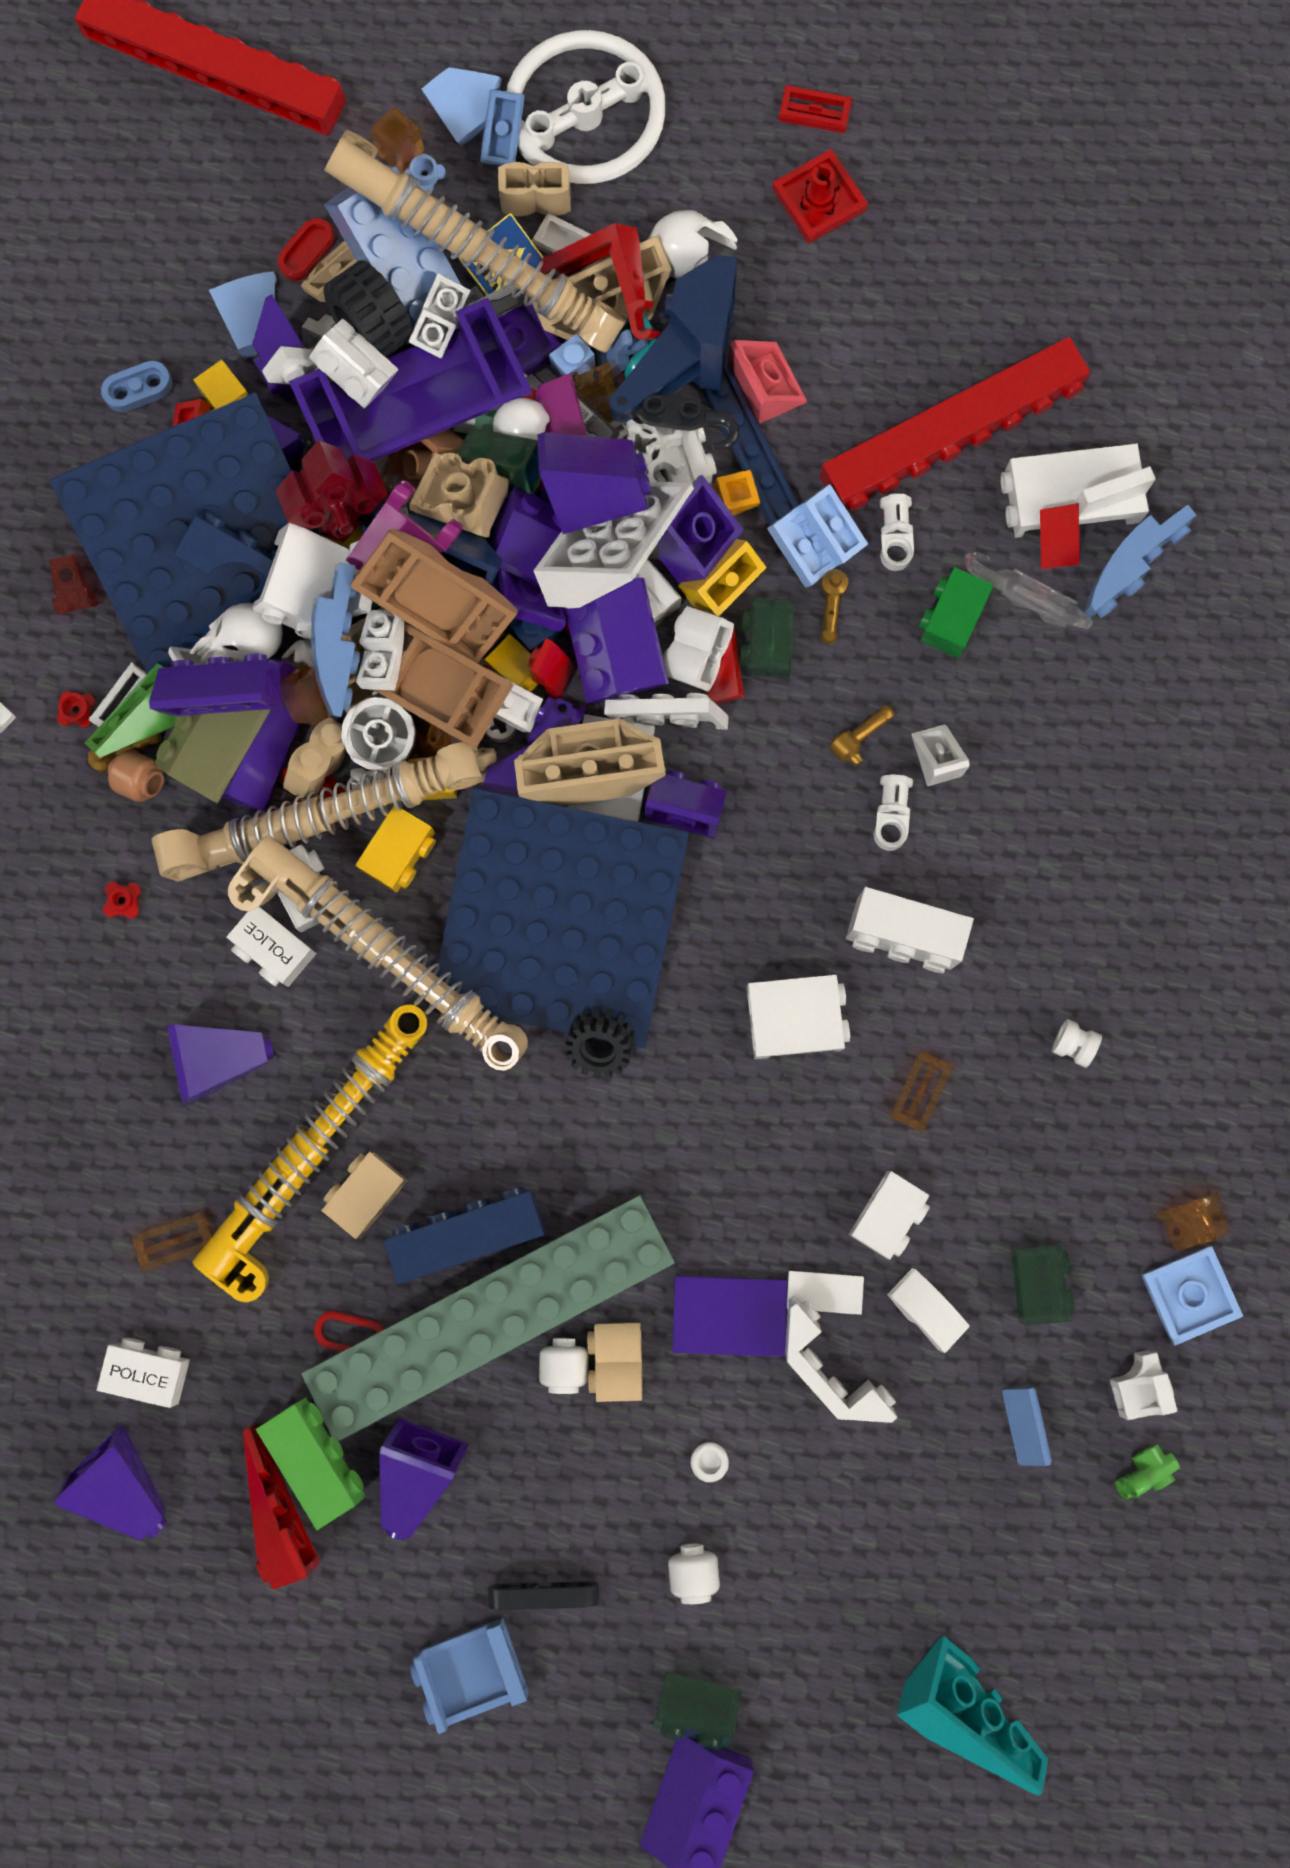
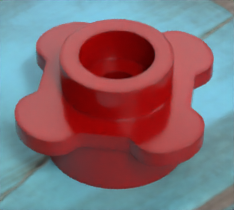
[57,691,96,728]
[103,882,141,919]

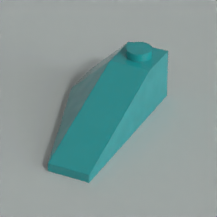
[897,1636,1048,1796]

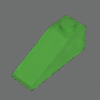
[84,663,176,757]

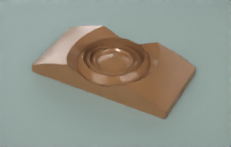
[350,528,518,664]
[374,623,514,749]

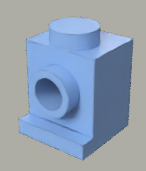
[549,333,599,393]

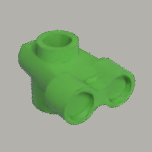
[1115,1443,1180,1500]

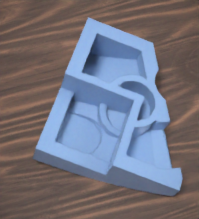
[209,271,277,360]

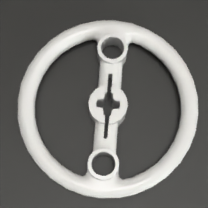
[506,30,665,184]

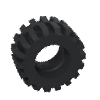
[323,260,413,357]

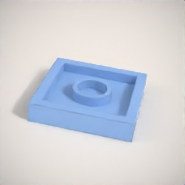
[1141,1246,1243,1345]

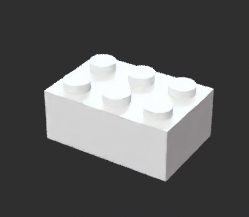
[846,887,974,973]

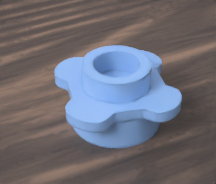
[404,154,445,191]

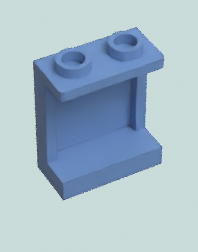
[410,1617,529,1734]

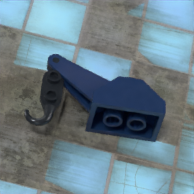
[609,255,740,450]

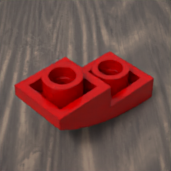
[528,639,575,699]

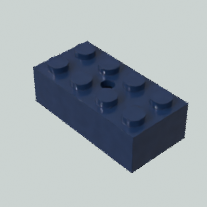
[383,1187,548,1285]

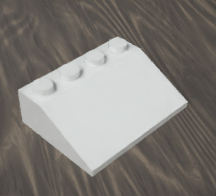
[534,482,694,608]

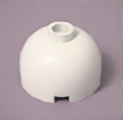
[341,697,416,771]

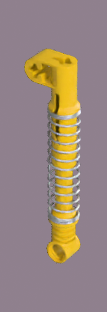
[192,1005,428,1302]

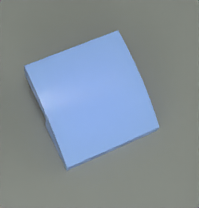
[767,484,868,588]

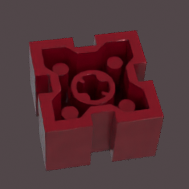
[275,440,388,542]

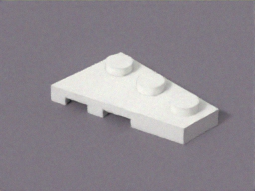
[604,693,729,730]

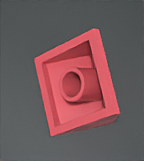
[728,340,807,424]

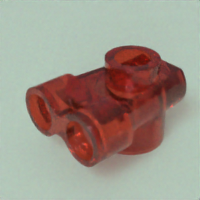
[49,554,98,615]

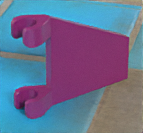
[524,374,588,492]
[345,480,463,571]

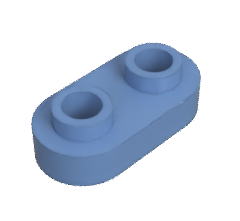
[101,361,173,412]

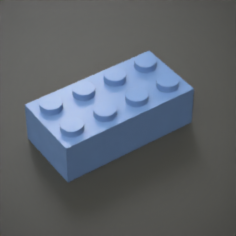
[324,165,468,331]

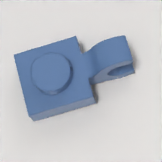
[596,329,648,380]

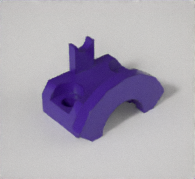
[527,695,588,745]

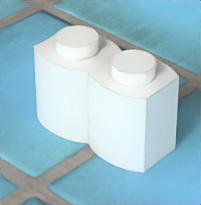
[663,606,734,692]

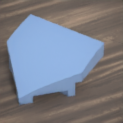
[422,67,502,146]

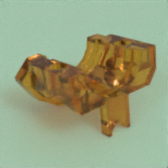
[571,362,616,424]
[1157,1191,1230,1251]

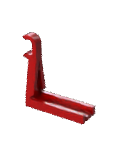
[538,223,660,341]

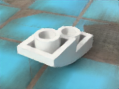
[408,273,471,358]
[356,610,404,691]
[887,1268,970,1353]

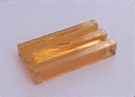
[889,1050,954,1133]
[131,1212,211,1272]

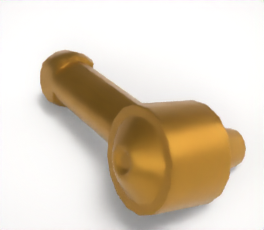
[820,569,848,645]
[829,705,894,766]
[88,733,162,774]

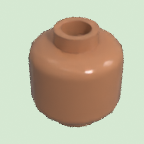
[108,750,164,802]

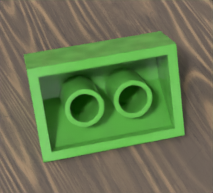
[256,1397,366,1531]

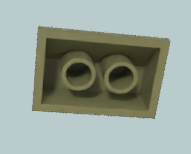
[154,709,271,803]

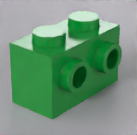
[919,567,994,658]

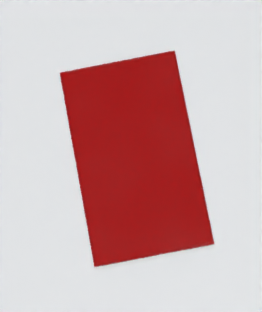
[1040,503,1080,569]

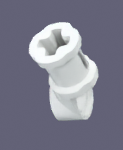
[880,494,914,571]
[874,774,913,851]

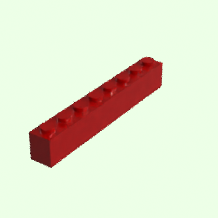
[74,0,346,137]
[819,336,1090,511]

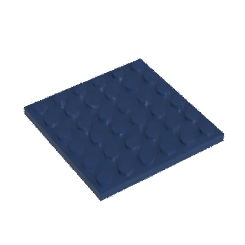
[49,392,321,673]
[436,788,689,1049]

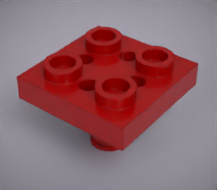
[772,148,868,244]

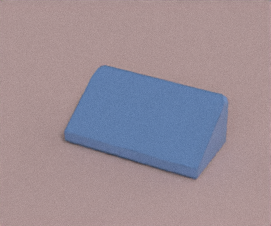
[480,89,525,168]
[1002,1385,1052,1466]

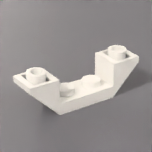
[785,1296,898,1423]

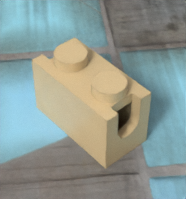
[321,1152,408,1239]

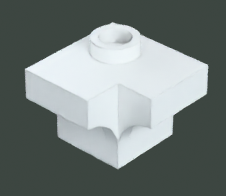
[1110,1350,1178,1420]

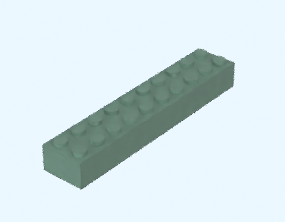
[301,1196,675,1441]

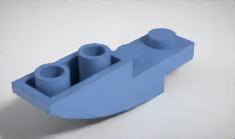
[1083,505,1197,620]
[311,562,360,717]

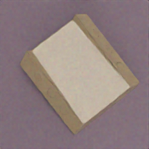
[410,453,509,537]

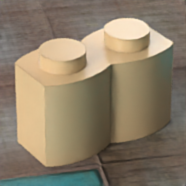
[498,162,571,216]
[283,717,347,800]
[588,1322,643,1402]

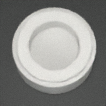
[691,1442,729,1482]

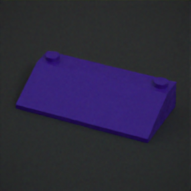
[289,298,532,462]

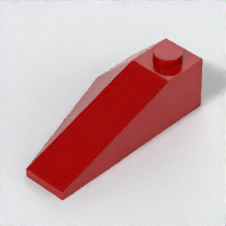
[243,1423,320,1590]

